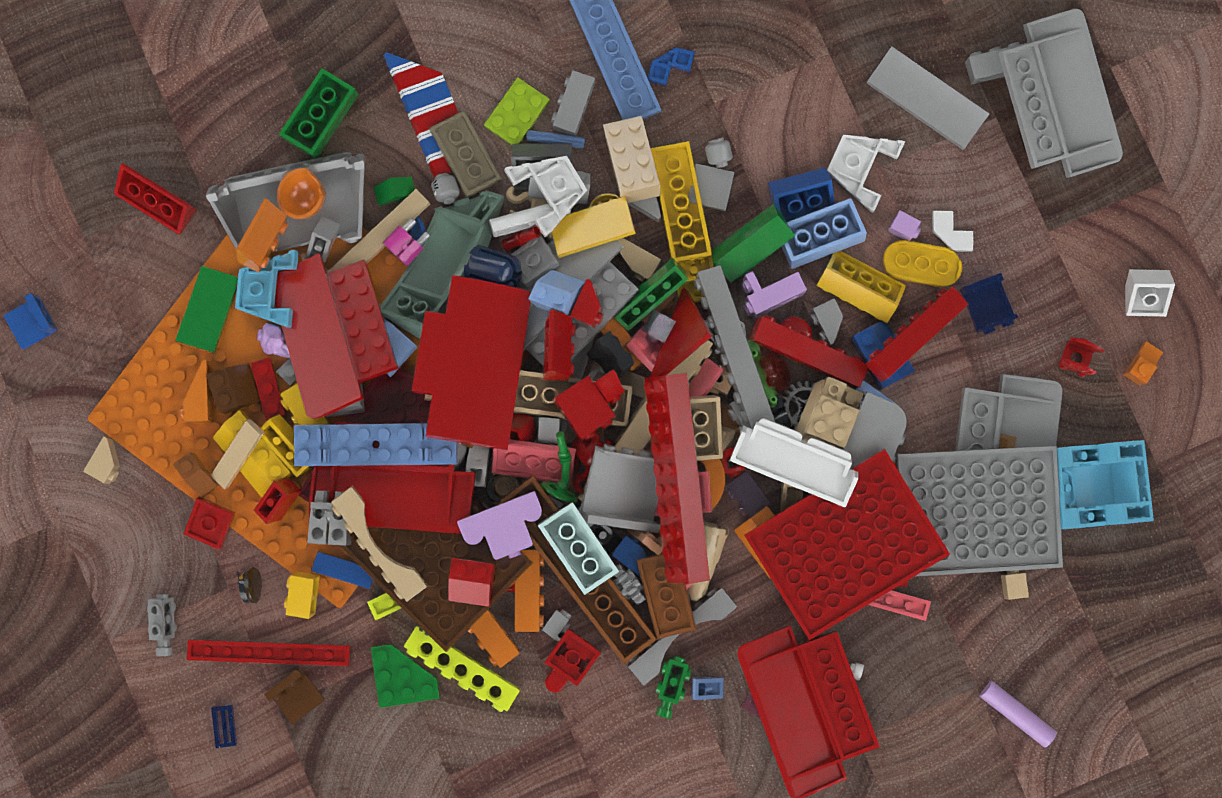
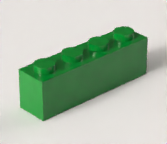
[614,258,689,331]

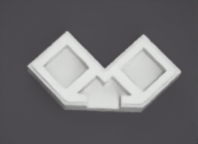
[932,211,973,252]

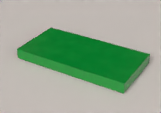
[175,266,238,354]

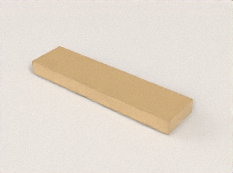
[210,419,264,489]

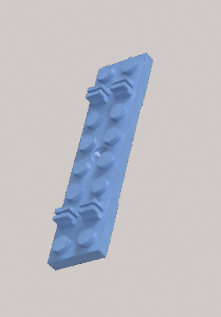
[294,423,458,466]

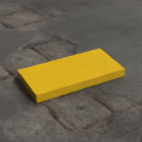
[552,196,636,258]

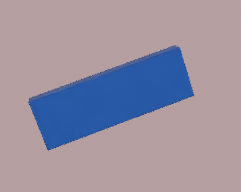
[312,552,373,589]

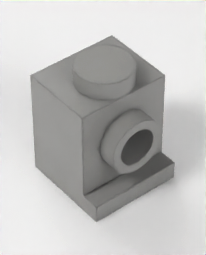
[542,609,572,642]

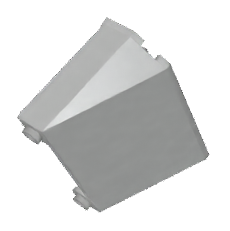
[206,152,365,253]

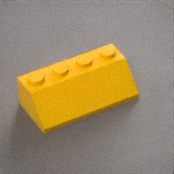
[816,251,906,323]
[213,410,294,497]

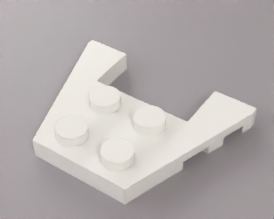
[827,135,905,212]
[504,156,587,237]

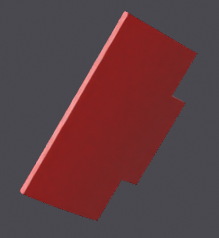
[412,275,531,450]

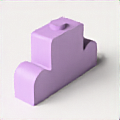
[457,491,542,560]

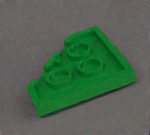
[371,644,440,708]

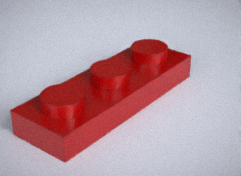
[251,357,287,421]

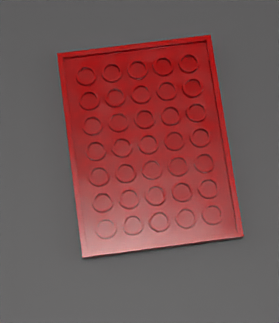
[744,449,950,640]

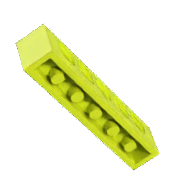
[404,626,521,712]

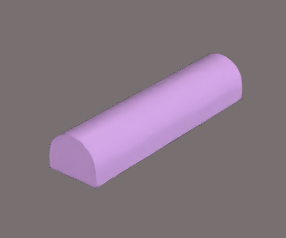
[979,680,1057,747]

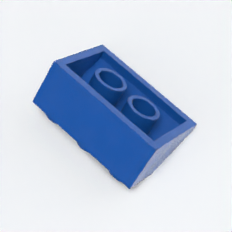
[768,168,835,222]
[851,321,915,390]

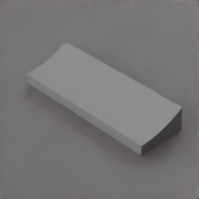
[867,46,989,150]

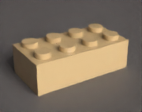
[603,116,661,203]

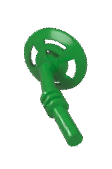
[541,431,578,504]

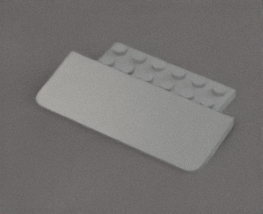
[998,9,1123,178]
[516,239,639,366]
[955,374,1062,451]

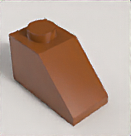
[173,452,218,498]

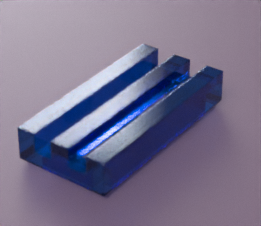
[211,704,237,748]

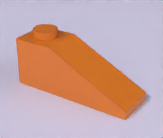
[180,360,213,423]

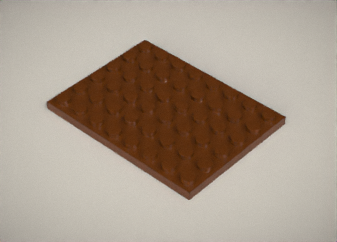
[339,503,533,652]

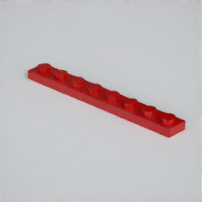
[187,639,351,666]

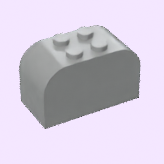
[842,391,907,469]

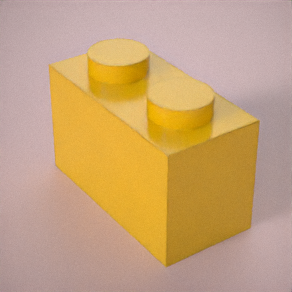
[284,571,320,619]

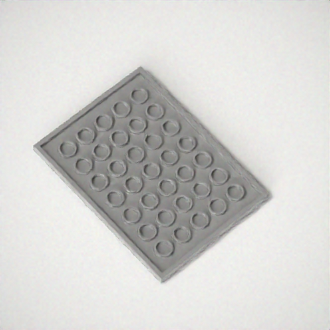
[896,446,1063,576]

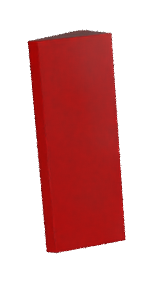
[114,163,196,235]

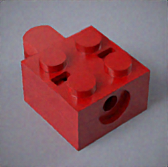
[544,628,601,693]

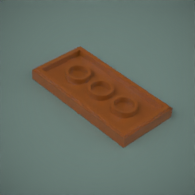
[637,553,697,639]

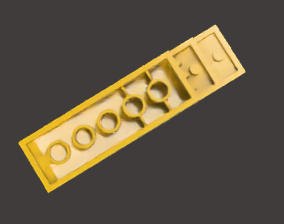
[650,141,714,303]

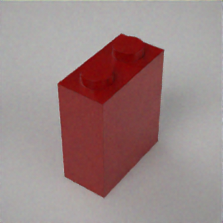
[552,375,615,441]

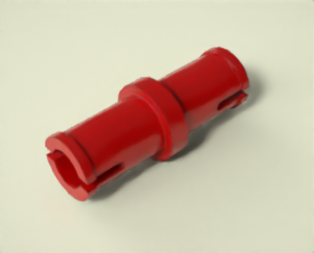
[502,225,541,251]

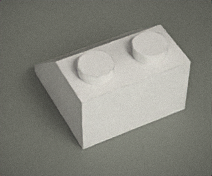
[1125,269,1175,316]

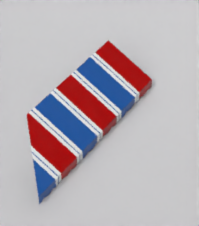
[383,52,458,178]

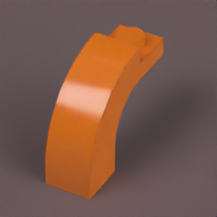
[698,459,725,513]

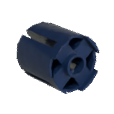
[464,245,522,288]

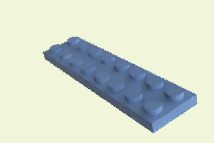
[569,0,661,120]

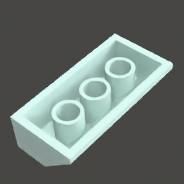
[538,502,619,595]

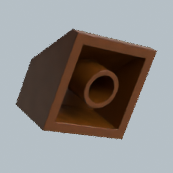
[206,363,261,414]

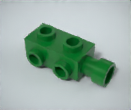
[655,656,692,719]

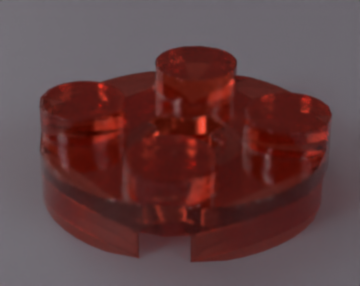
[759,351,791,391]

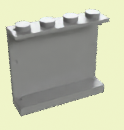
[580,444,660,533]

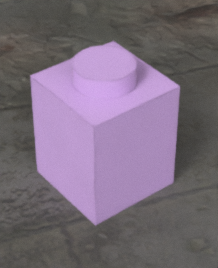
[888,210,921,241]

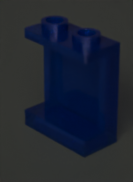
[960,273,1018,335]

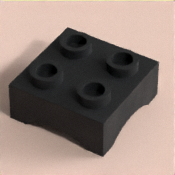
[586,331,635,379]

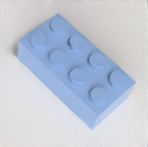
[781,198,867,269]

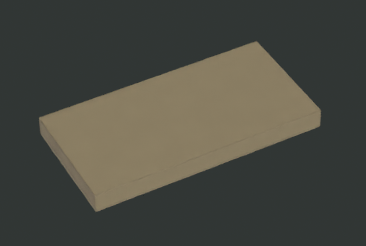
[429,111,502,198]

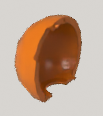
[277,168,326,219]

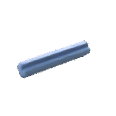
[527,130,585,148]

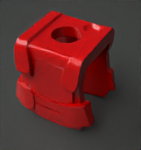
[1058,337,1104,378]

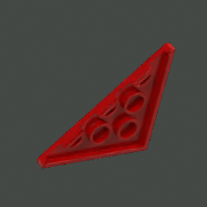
[650,288,712,377]

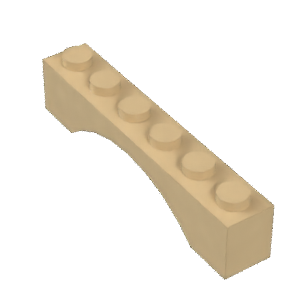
[331,485,427,602]

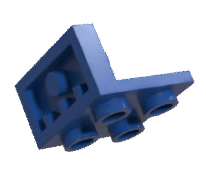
[4,293,58,349]

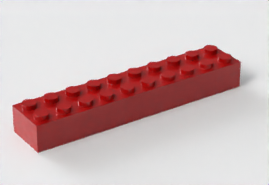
[644,373,710,584]

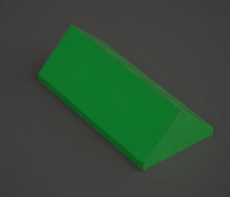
[711,204,796,283]

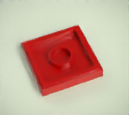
[183,497,235,550]

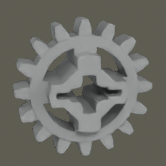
[614,564,645,605]

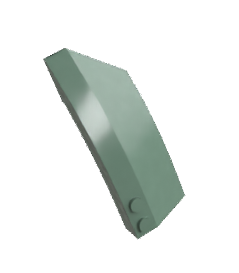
[380,191,505,338]

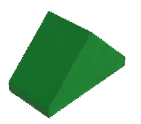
[374,177,415,206]

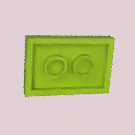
[484,77,550,145]

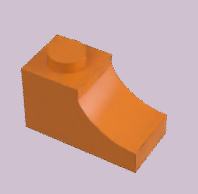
[1123,341,1163,386]

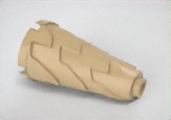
[687,521,730,601]

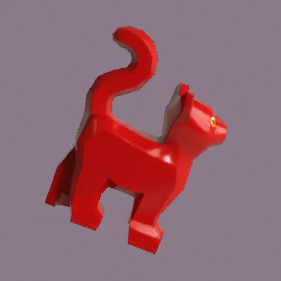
[570,429,615,493]

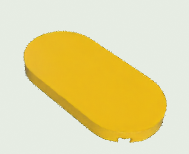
[882,240,962,288]

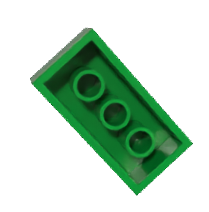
[279,68,359,159]

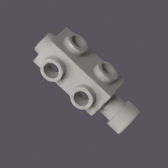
[147,594,177,656]

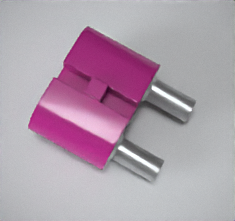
[382,218,430,266]

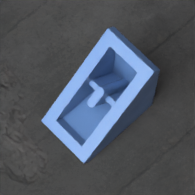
[691,677,724,700]

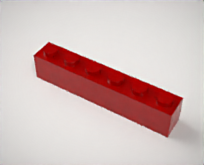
[866,286,968,382]
[748,315,868,388]

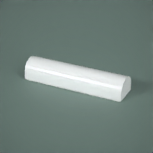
[489,203,571,237]

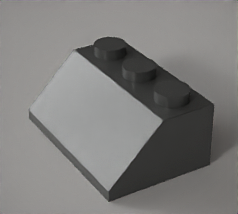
[512,143,572,190]

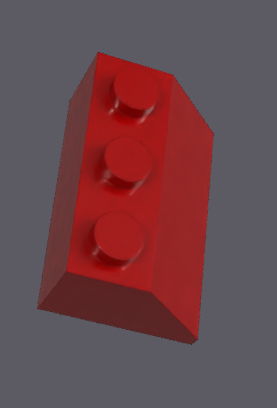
[543,310,575,381]

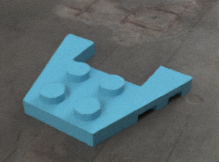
[235,250,298,328]

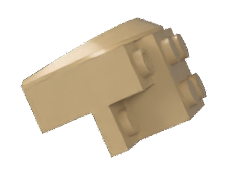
[796,377,864,449]

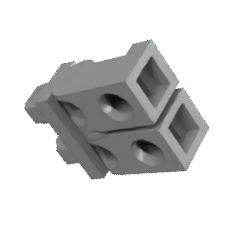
[307,491,352,546]

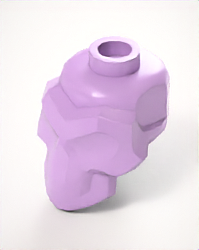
[257,323,290,358]

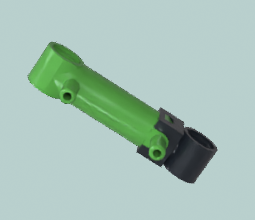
[747,339,791,428]

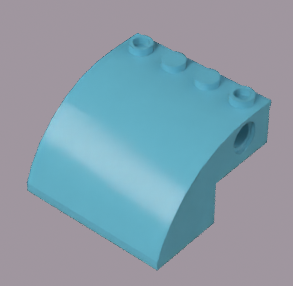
[1057,440,1154,529]

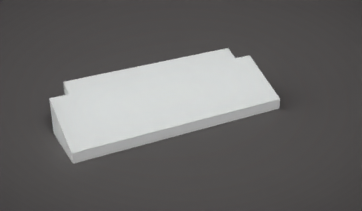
[730,418,858,507]

